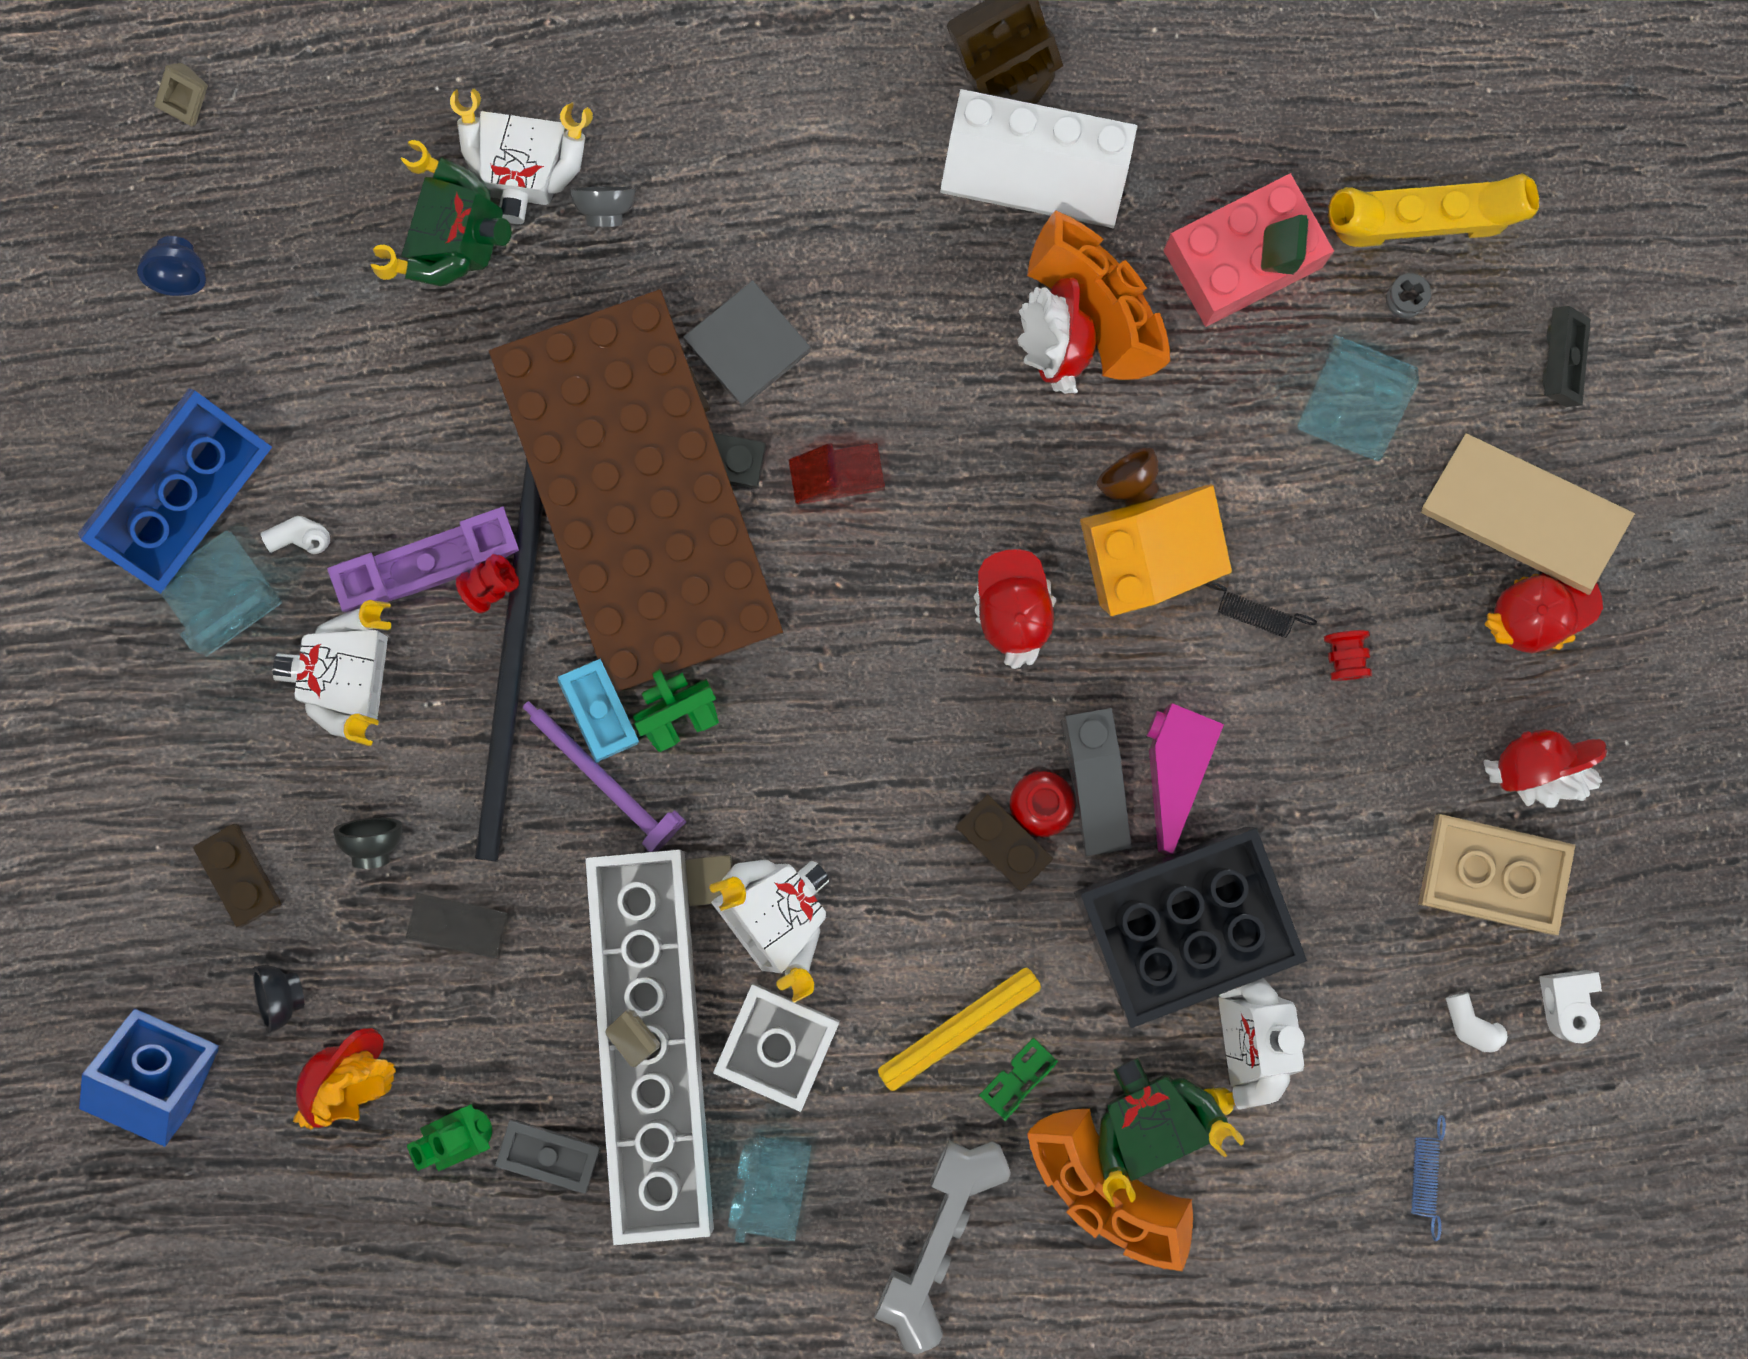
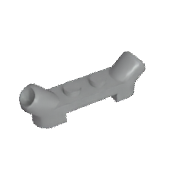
[874,1140,1011,1354]

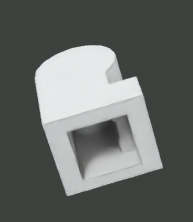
[1539,970,1602,1043]

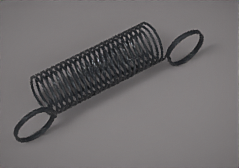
[1205,581,1317,638]

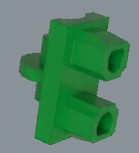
[633,669,719,752]
[407,1104,492,1172]

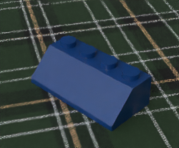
[78,388,272,594]

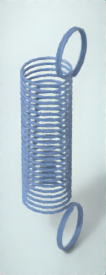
[1411,1115,1446,1241]

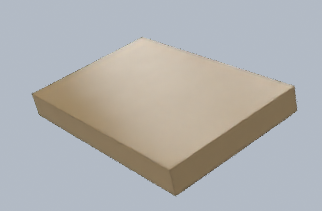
[1418,814,1575,935]

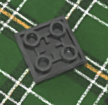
[684,280,811,408]

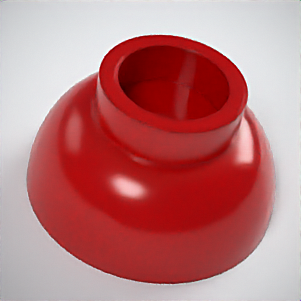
[1009,771,1076,837]

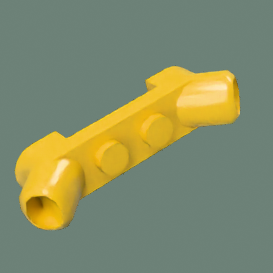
[1328,173,1539,247]

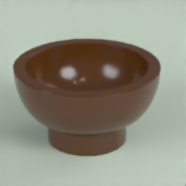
[1096,448,1159,506]

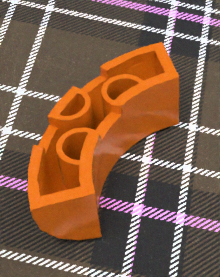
[1027,210,1170,380]
[1027,1109,1193,1271]

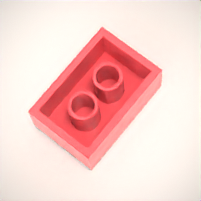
[1163,173,1334,327]

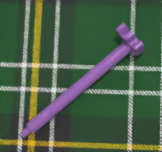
[523,701,686,852]

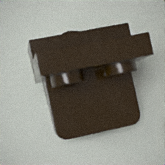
[947,0,1063,104]

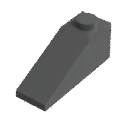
[1060,708,1132,857]

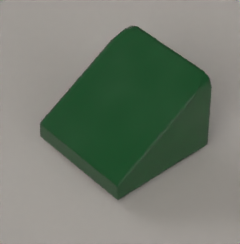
[1261,215,1309,275]

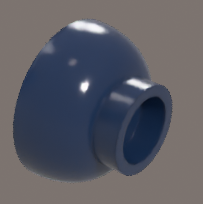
[137,236,206,296]

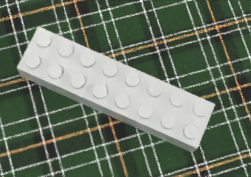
[585,850,714,1245]

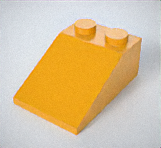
[1080,484,1232,616]

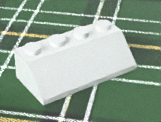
[940,89,1137,228]

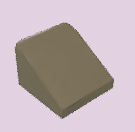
[685,855,733,906]
[605,1009,661,1067]

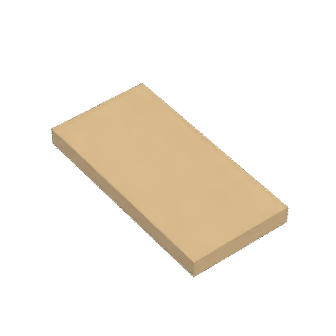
[1421,433,1635,595]

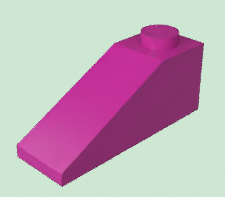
[1146,703,1224,856]

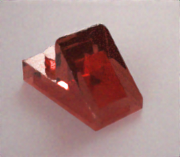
[788,443,885,505]

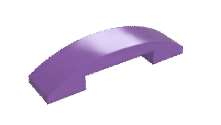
[327,507,519,612]

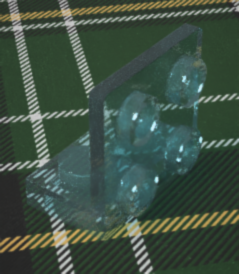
[1298,334,1419,461]
[161,531,283,656]
[728,1135,812,1243]

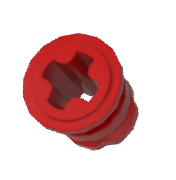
[456,554,519,613]
[1323,630,1372,681]

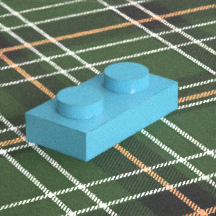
[557,659,639,763]

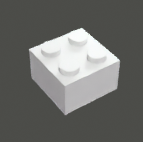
[713,983,840,1112]

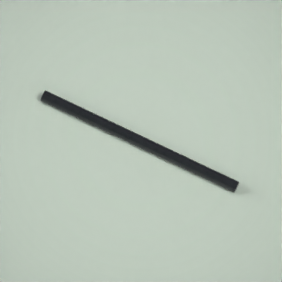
[475,458,543,862]

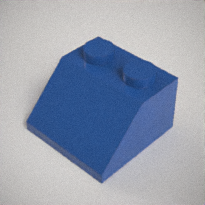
[79,1008,219,1147]

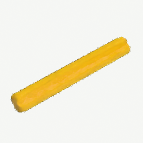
[878,967,1041,1091]

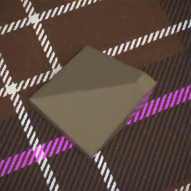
[154,63,208,127]

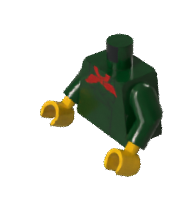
[370,140,512,287]
[1098,1058,1244,1207]

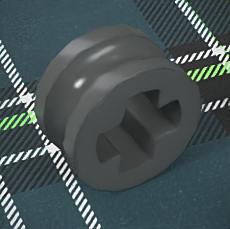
[1386,273,1431,318]

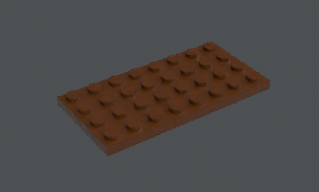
[488,289,784,693]

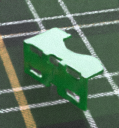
[979,1038,1058,1121]

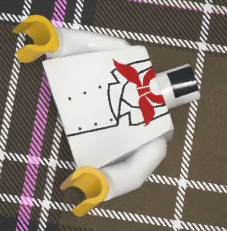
[450,89,593,224]
[273,600,391,746]
[709,860,829,1003]
[1204,978,1305,1116]

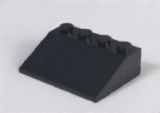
[1074,827,1307,1028]

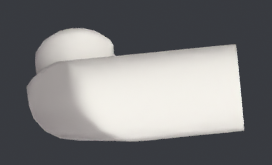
[261,516,330,554]
[1445,992,1508,1052]

